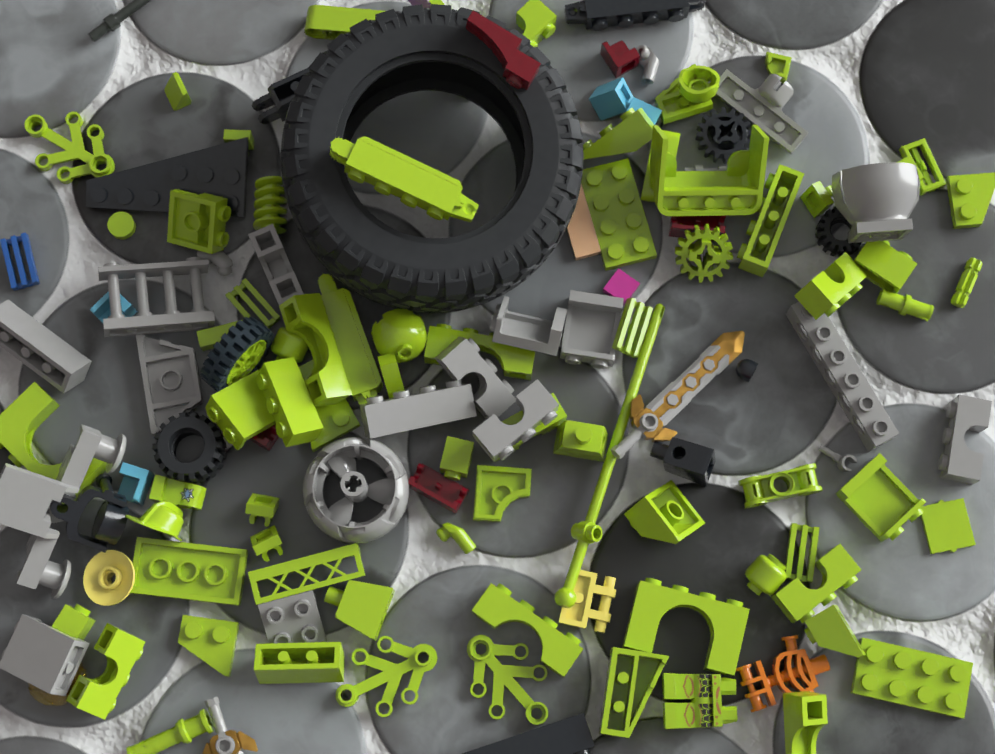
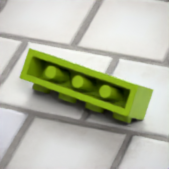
[736,164,805,277]

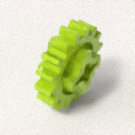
[675,224,733,283]

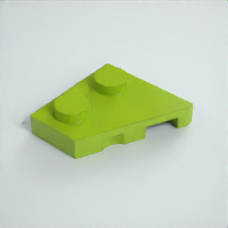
[655,64,713,125]
[946,172,995,229]
[178,615,240,677]

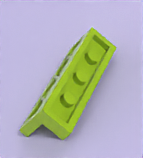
[248,543,366,605]

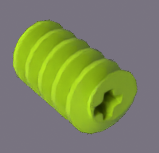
[253,176,288,234]

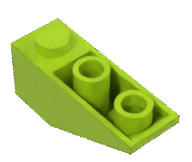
[583,107,654,160]

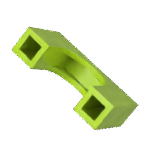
[0,381,107,505]
[622,577,750,677]

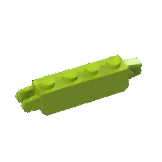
[329,136,479,223]
[318,274,383,405]

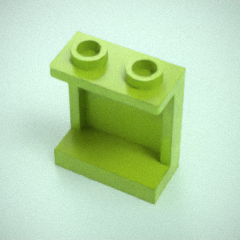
[205,369,276,450]
[835,453,926,542]

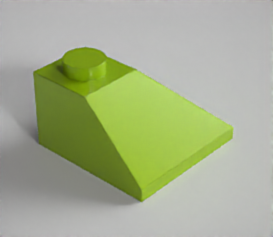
[624,480,705,544]

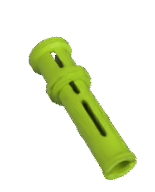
[126,708,214,754]

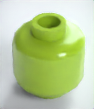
[271,327,308,363]
[745,553,787,596]

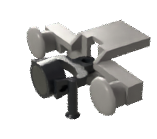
[0,424,129,599]

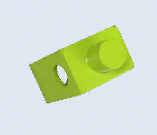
[553,420,608,462]
[324,580,395,641]

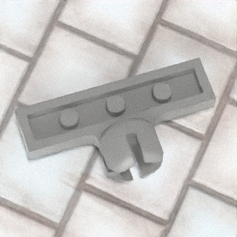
[715,69,809,155]

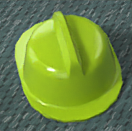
[125,501,184,542]

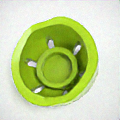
[678,66,720,103]

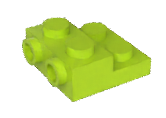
[167,189,231,254]

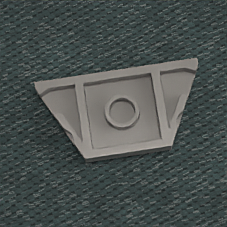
[136,334,203,437]

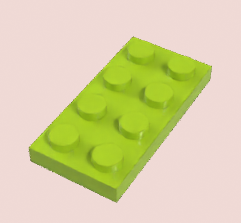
[581,158,657,271]
[130,537,248,606]
[850,637,973,719]

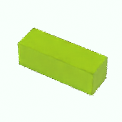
[196,320,243,351]
[378,353,404,399]

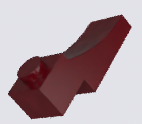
[466,11,541,90]

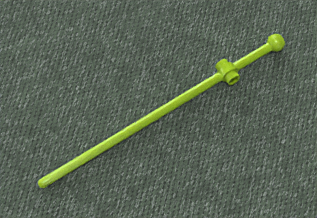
[554,303,665,608]

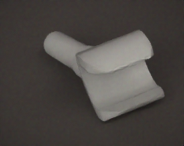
[818,444,857,472]

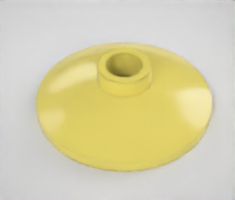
[83,550,135,606]

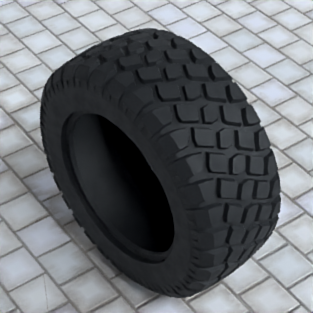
[281,4,584,313]

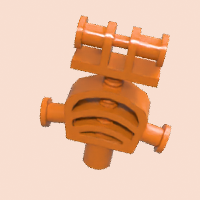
[736,635,830,713]

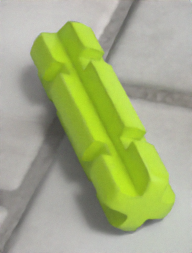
[951,257,983,308]

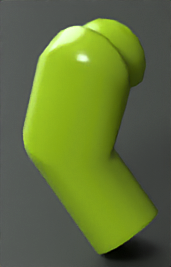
[436,522,476,554]

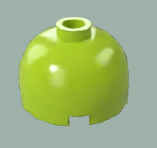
[371,308,427,363]

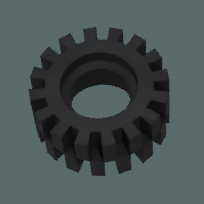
[815,206,863,257]

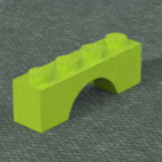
[279,293,352,407]
[424,324,536,380]
[472,583,583,678]
[783,691,828,754]

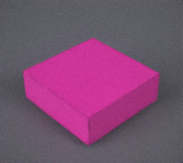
[603,268,640,306]

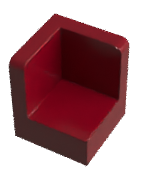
[600,40,640,78]

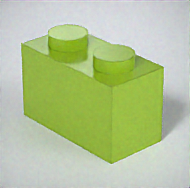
[854,241,917,293]

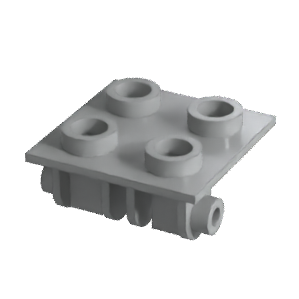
[258,590,327,643]

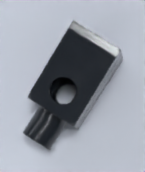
[650,437,716,487]

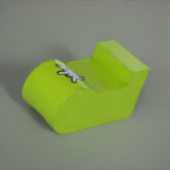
[149,474,207,510]

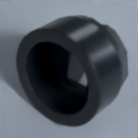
[736,359,759,383]

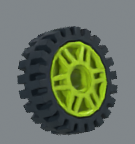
[200,316,274,392]

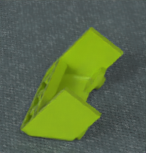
[650,125,769,216]

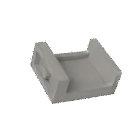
[560,290,624,369]
[489,296,567,356]
[0,614,90,696]

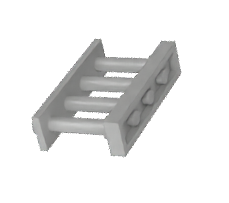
[98,257,215,337]

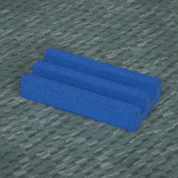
[0,232,40,291]

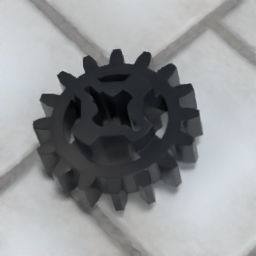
[695,107,751,164]

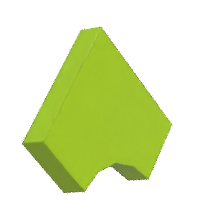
[473,465,532,522]

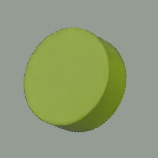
[107,212,136,240]

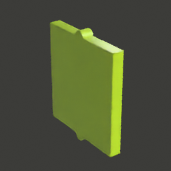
[920,498,976,554]

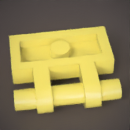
[558,570,616,633]

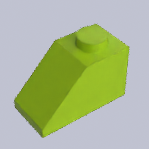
[804,605,866,658]

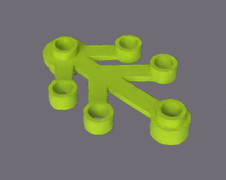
[24,111,115,184]
[467,635,548,725]
[335,636,438,717]

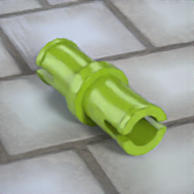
[876,288,934,322]

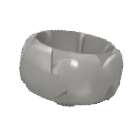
[303,437,410,544]

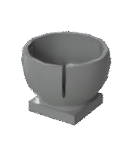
[831,162,920,243]

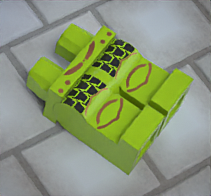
[662,673,738,729]

